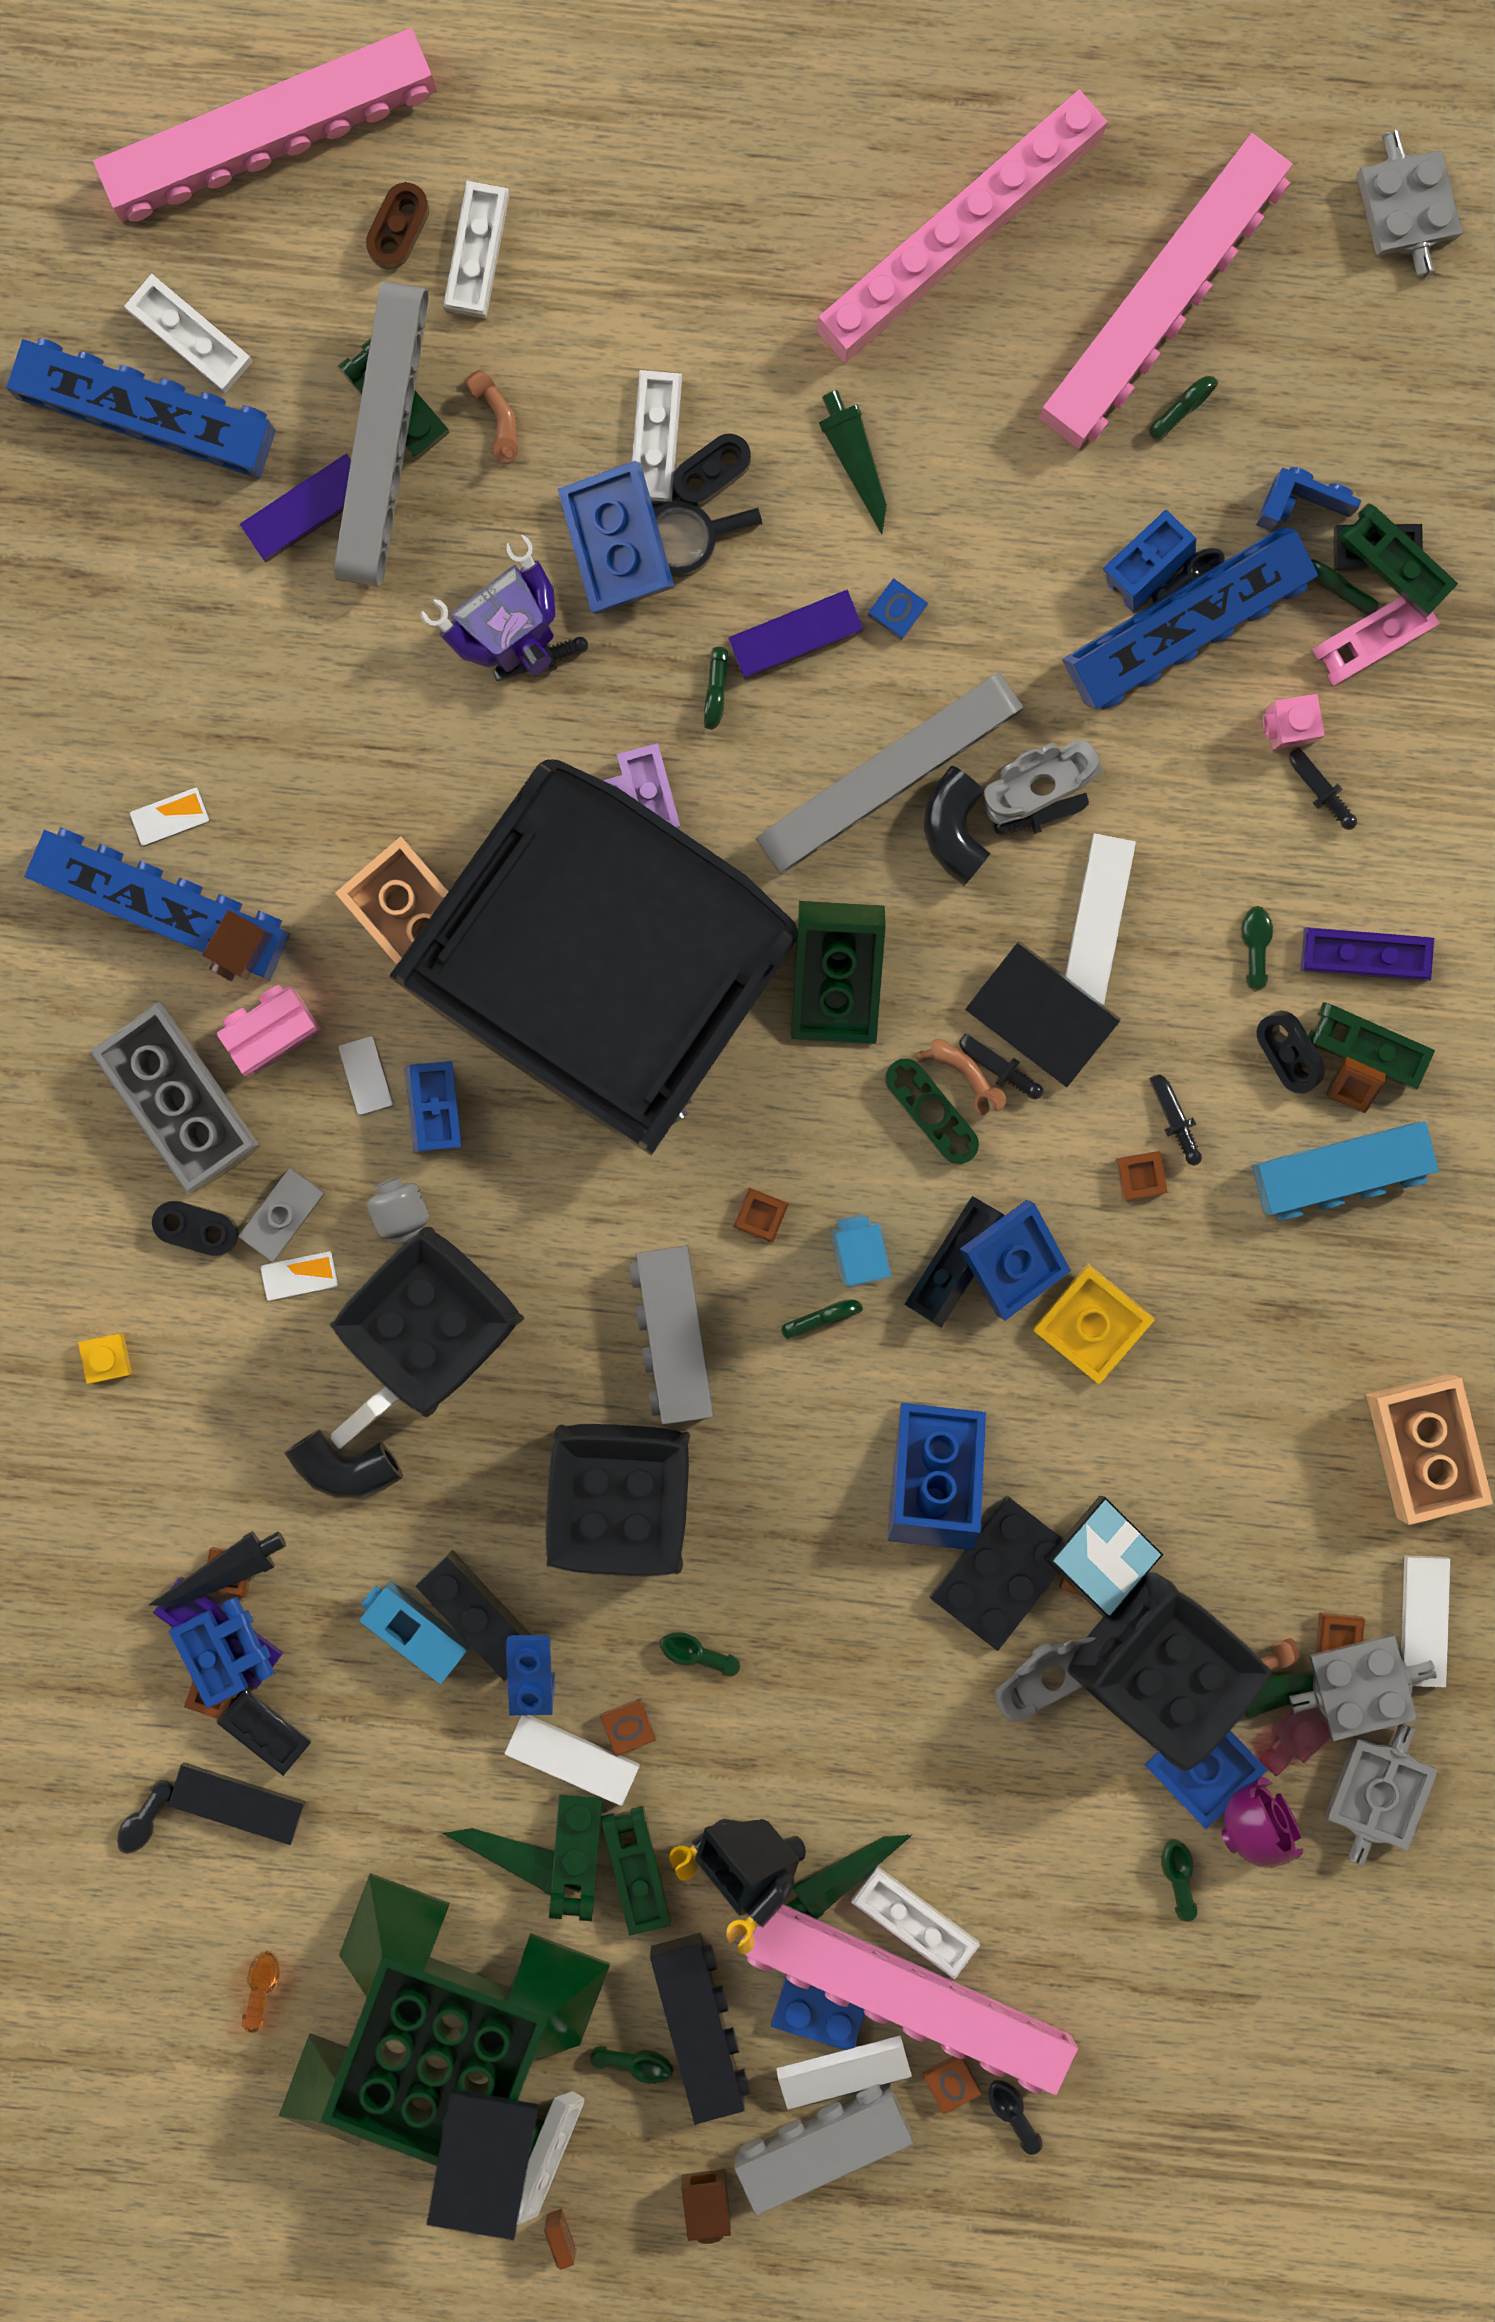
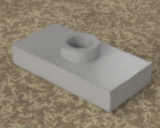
[238,1168,326,1262]

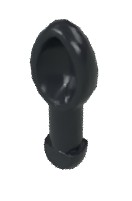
[1152,548,1225,603]
[117,1780,174,1854]
[988,2080,1043,2155]

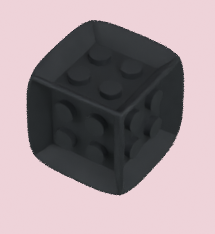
[330,1227,524,1418]
[546,1424,690,1576]
[1068,1572,1270,1771]

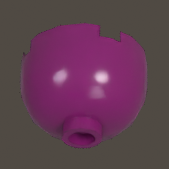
[1222,1776,1303,1868]

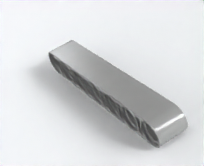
[334,281,429,587]
[756,672,1024,874]

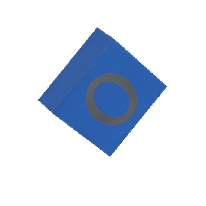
[868,578,928,640]

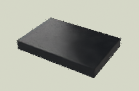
[965,940,1121,1087]
[426,2089,539,2241]

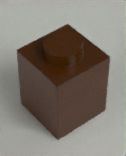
[202,910,273,982]
[681,2169,731,2244]

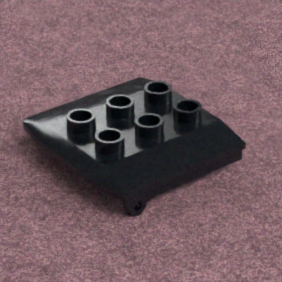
[389,759,798,1155]

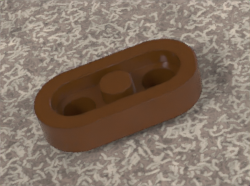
[366,182,429,269]

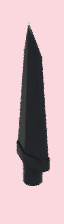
[149,1531,286,1607]

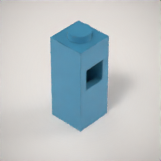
[359,1581,470,1685]

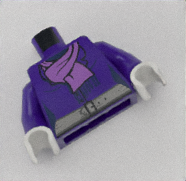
[420,535,556,675]

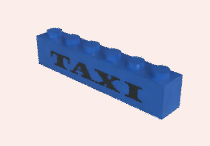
[6,338,276,479]
[1062,527,1318,709]
[24,827,290,980]

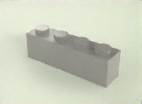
[630,1245,714,1425]
[735,2083,914,2216]

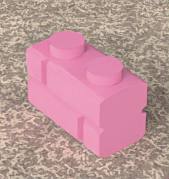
[217,984,322,1077]

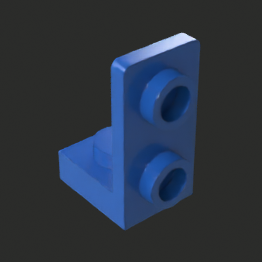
[1255,467,1362,531]
[506,1635,555,1716]

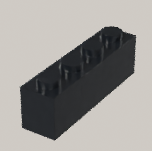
[650,1932,751,2125]

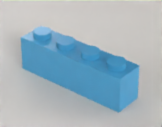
[1251,1121,1439,1221]
[830,1214,891,1286]

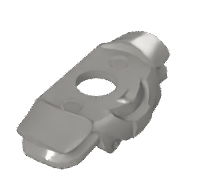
[983,740,1103,824]
[995,1637,1096,1721]

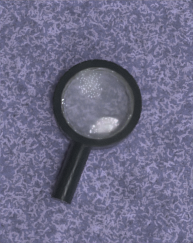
[654,501,762,577]

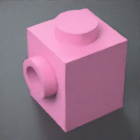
[1263,693,1325,751]

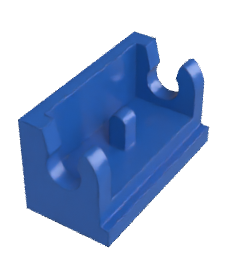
[1103,509,1196,613]
[405,1061,461,1153]

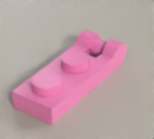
[1312,597,1440,687]

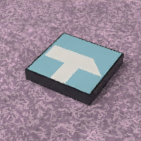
[1045,1496,1164,1619]

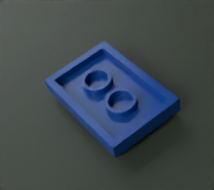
[558,461,675,614]

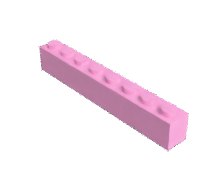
[93,27,436,222]
[817,89,1108,363]
[1038,133,1293,449]
[742,1904,1078,2095]

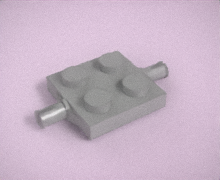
[1356,130,1462,278]
[1289,1634,1437,1741]
[1324,1724,1438,1866]

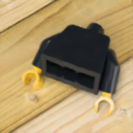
[669,1819,806,1955]

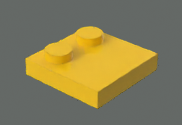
[1033,1263,1155,1385]

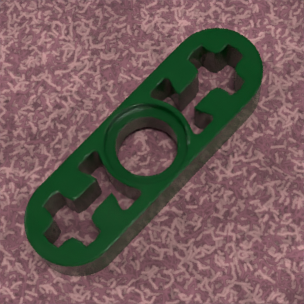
[885,1059,979,1164]

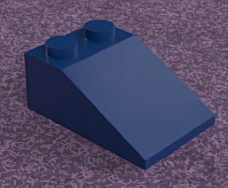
[887,1403,986,1550]

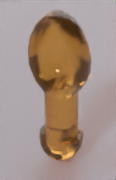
[242,1950,280,2033]

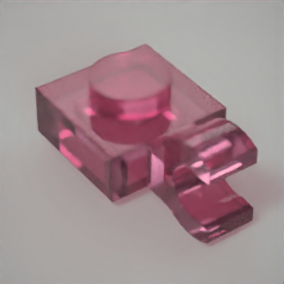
[1258,1709,1330,1777]

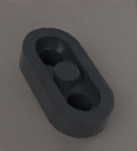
[673,434,751,506]
[1256,1010,1325,1094]
[152,1201,239,1256]

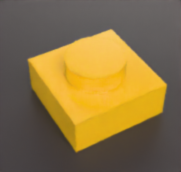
[78,1332,132,1384]

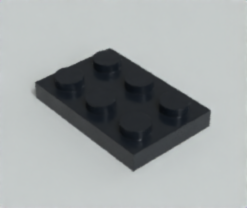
[929,1495,1063,1651]

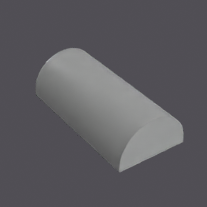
[90,1002,260,1194]

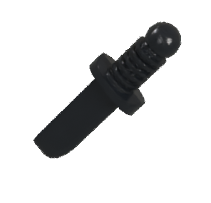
[494,637,589,681]
[1289,747,1357,830]
[993,793,1089,836]
[959,1033,1043,1100]
[1149,1075,1202,1166]

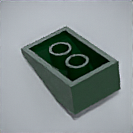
[791,901,886,1044]

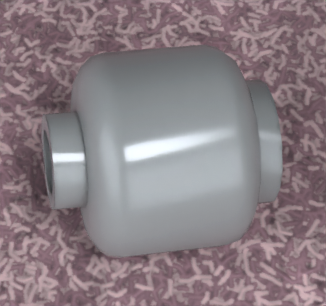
[367,1177,430,1244]

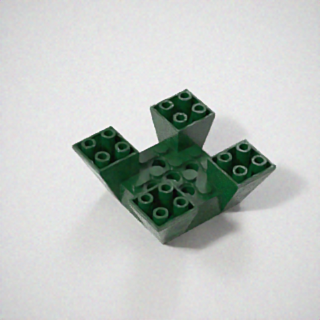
[278,1873,610,2166]

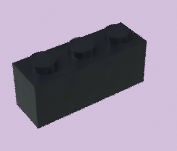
[415,1550,531,1681]

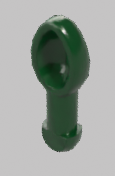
[1149,375,1218,441]
[1311,559,1378,616]
[704,647,728,730]
[1241,906,1273,991]
[781,1299,863,1340]
[660,1632,740,1677]
[1161,1839,1198,1922]
[590,2046,674,2084]

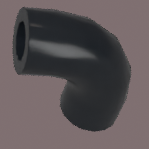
[924,766,991,886]
[284,1429,403,1499]

